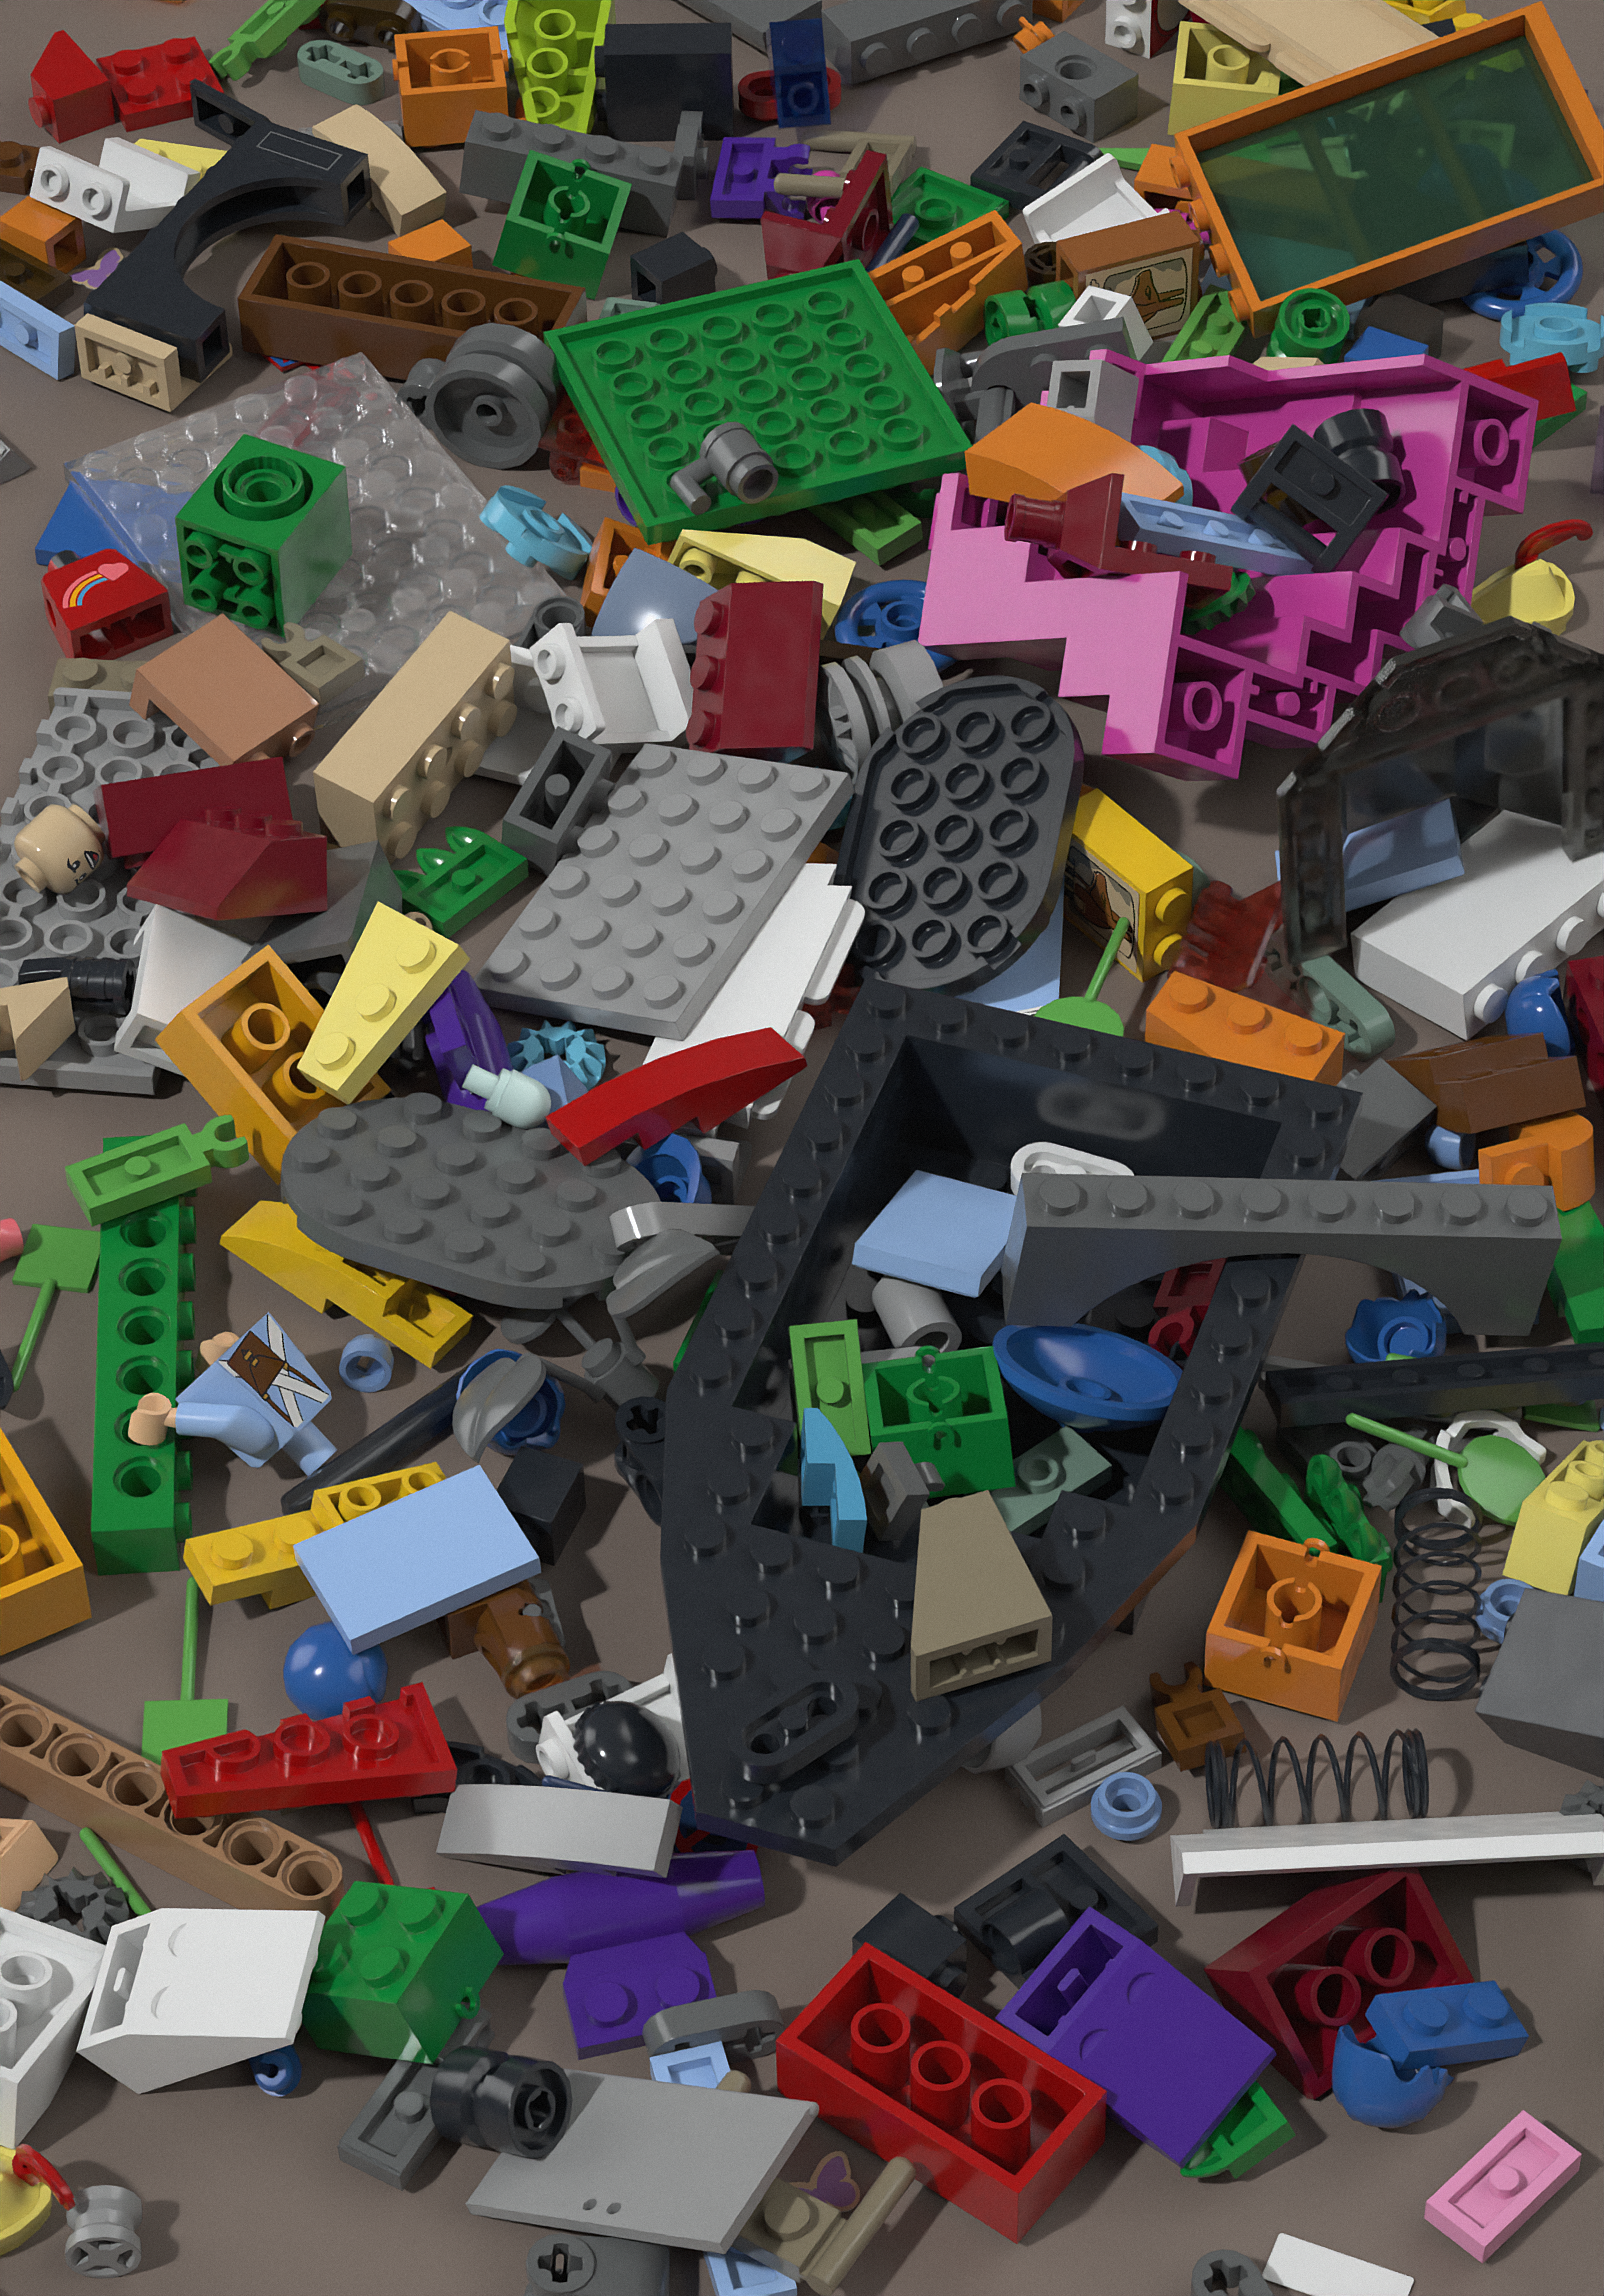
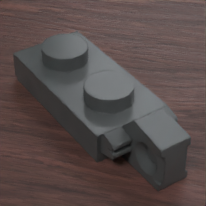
[337,2002,495,2191]

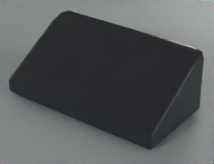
[190,78,271,146]

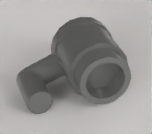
[670,422,778,515]

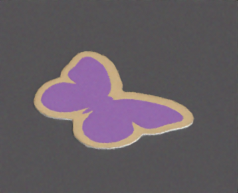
[67,247,123,289]
[789,2151,860,2212]

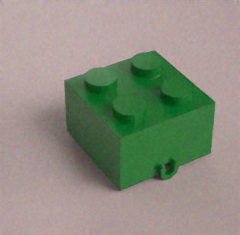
[492,150,632,300]
[862,1345,1016,1499]
[301,1881,504,2064]

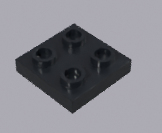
[954,1834,1159,1989]

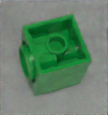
[175,434,353,638]

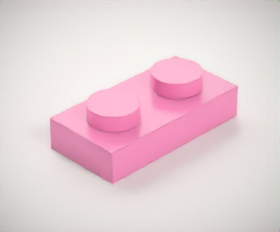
[1424,2110,1582,2264]

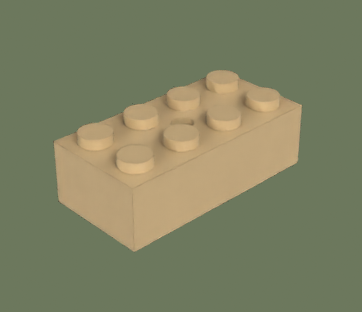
[313,611,517,865]

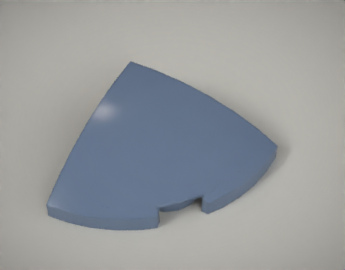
[590,548,718,646]

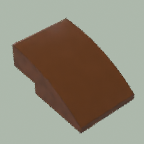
[1384,1032,1586,1134]

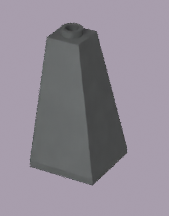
[241,840,402,1011]

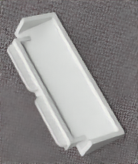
[643,863,865,1139]
[1170,1812,1604,1907]

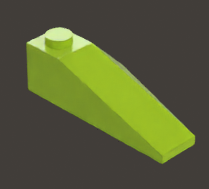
[504,0,616,135]

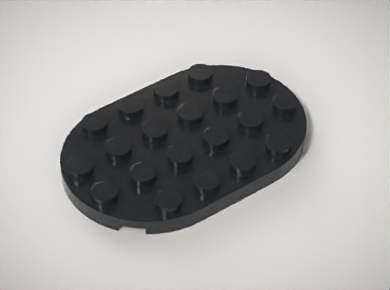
[833,675,1084,997]

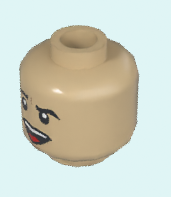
[14,804,106,895]

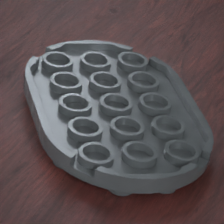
[280,1092,661,1309]

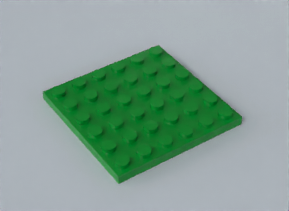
[543,259,972,546]

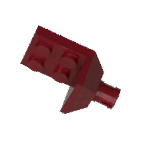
[761,150,894,280]
[1004,473,1233,610]

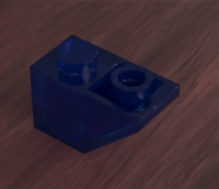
[766,18,831,130]

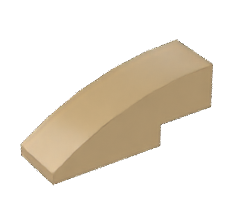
[312,104,447,237]

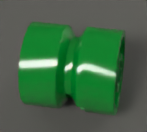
[983,280,1076,346]
[1266,288,1350,364]

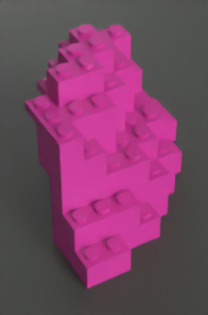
[918,349,1539,781]

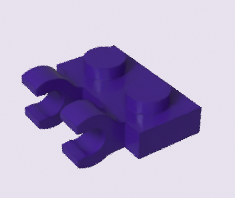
[710,137,813,220]

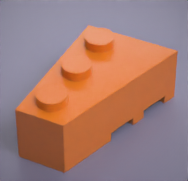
[868,210,1029,376]
[1145,971,1345,1086]

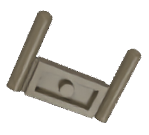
[774,128,917,199]
[715,2070,917,2296]

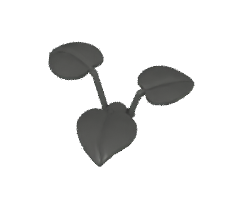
[452,1229,720,1463]

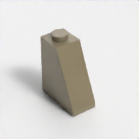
[911,1490,1052,1702]

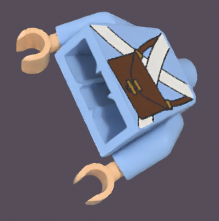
[128,1312,337,1477]

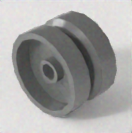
[425,323,566,469]

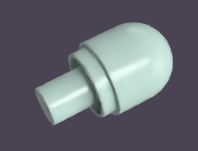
[462,1064,551,1129]

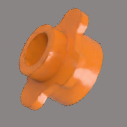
[1013,16,1055,54]

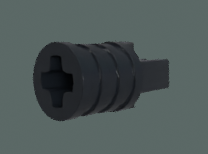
[18,955,136,1015]

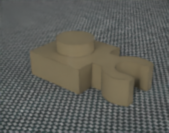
[261,622,366,706]

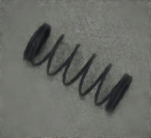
[1390,1487,1483,1701]
[1205,1728,1429,1829]

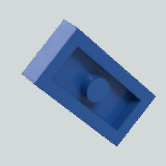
[1365,1980,1529,2071]

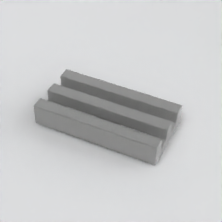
[1005,1706,1162,1828]

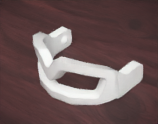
[1430,1410,1546,1529]

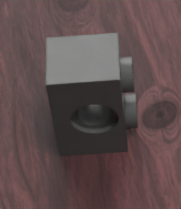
[1019,31,1139,143]

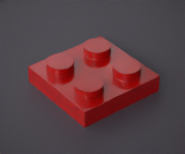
[96,36,224,132]

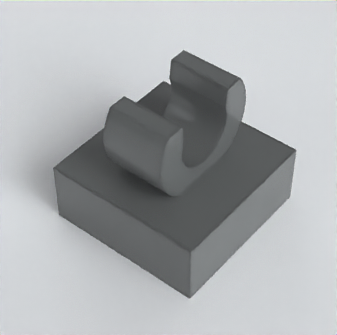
[859,1442,945,1541]

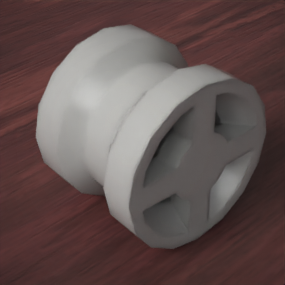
[65,2185,143,2279]

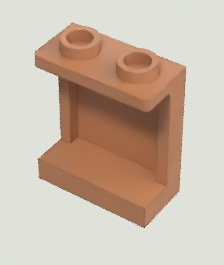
[129,613,320,766]

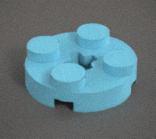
[1499,303,1604,373]
[479,485,592,580]

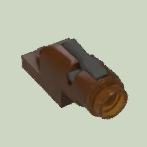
[433,1577,570,1699]

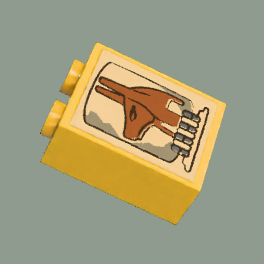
[1063,788,1194,983]

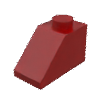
[28,30,115,144]

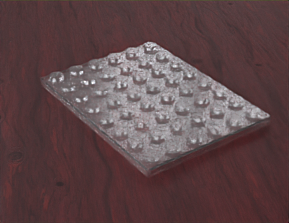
[63,352,567,731]

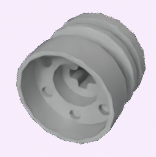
[815,640,943,785]

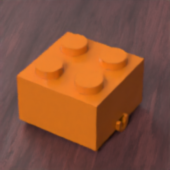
[392,26,509,148]
[1204,1530,1382,1722]

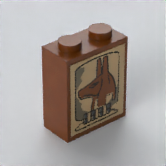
[1056,210,1205,340]

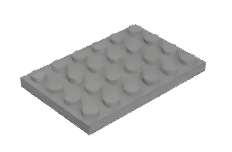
[474,743,855,1041]

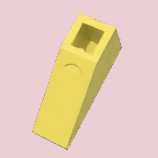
[667,529,856,640]
[1502,1440,1604,1596]

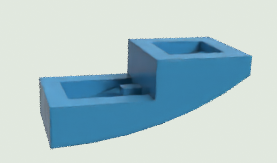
[799,1408,867,1553]

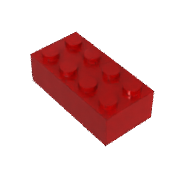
[776,1942,1107,2244]

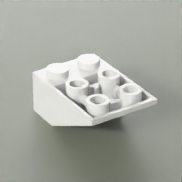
[76,1908,326,2094]

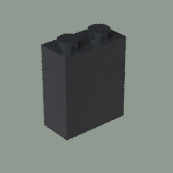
[594,23,734,142]

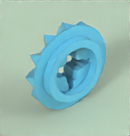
[507,1019,606,1091]

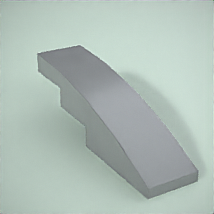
[436,1784,683,1878]

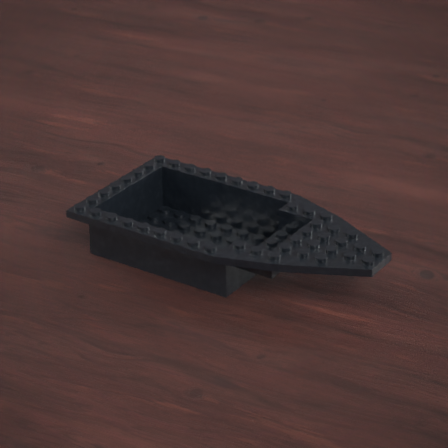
[660,977,1363,1867]

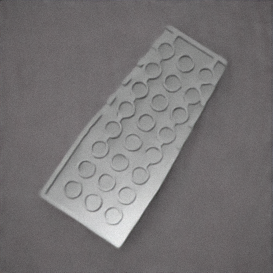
[0,687,220,1095]

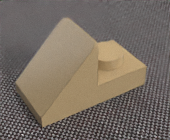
[0,977,76,1081]

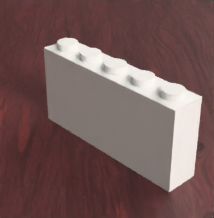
[1351,804,1604,1041]

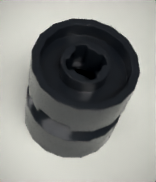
[1313,408,1407,515]
[430,2045,573,2158]

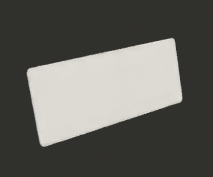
[1262,2233,1414,2296]

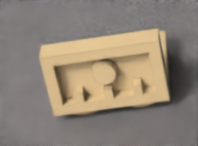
[74,313,233,412]

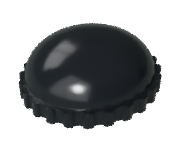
[572,1701,681,1799]

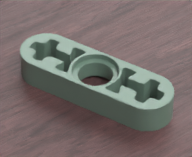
[1258,928,1395,1061]

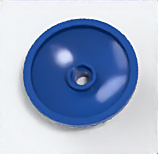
[992,1323,1183,1433]

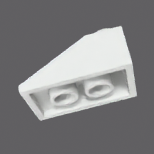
[0,1907,106,2150]

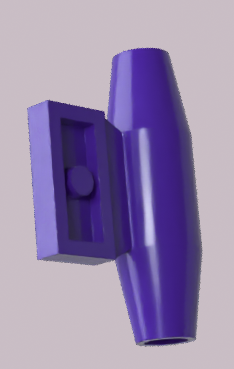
[477,1850,765,2060]

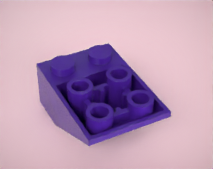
[995,1906,1277,2169]

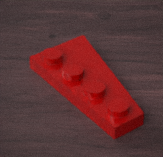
[160,1682,457,1819]

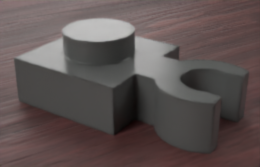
[673,111,709,200]

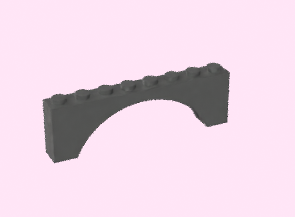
[1001,1173,1562,1336]

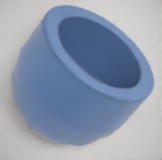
[1425,1124,1476,1171]
[339,1334,394,1393]

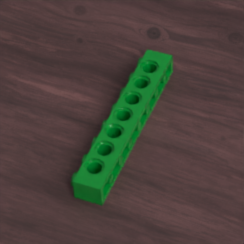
[91,1135,198,1576]

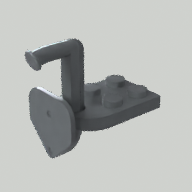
[908,317,1138,493]

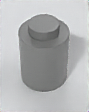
[872,1275,962,1353]

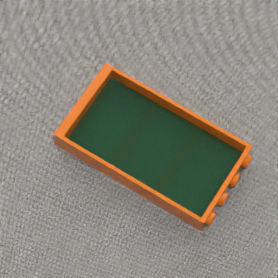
[1169,1,1604,339]

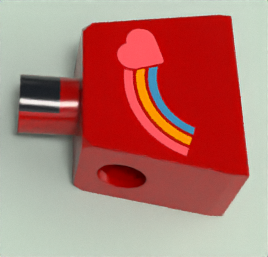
[41,548,174,660]

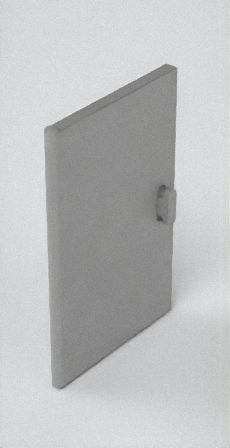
[465,2068,819,2254]

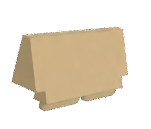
[1178,0,1471,126]

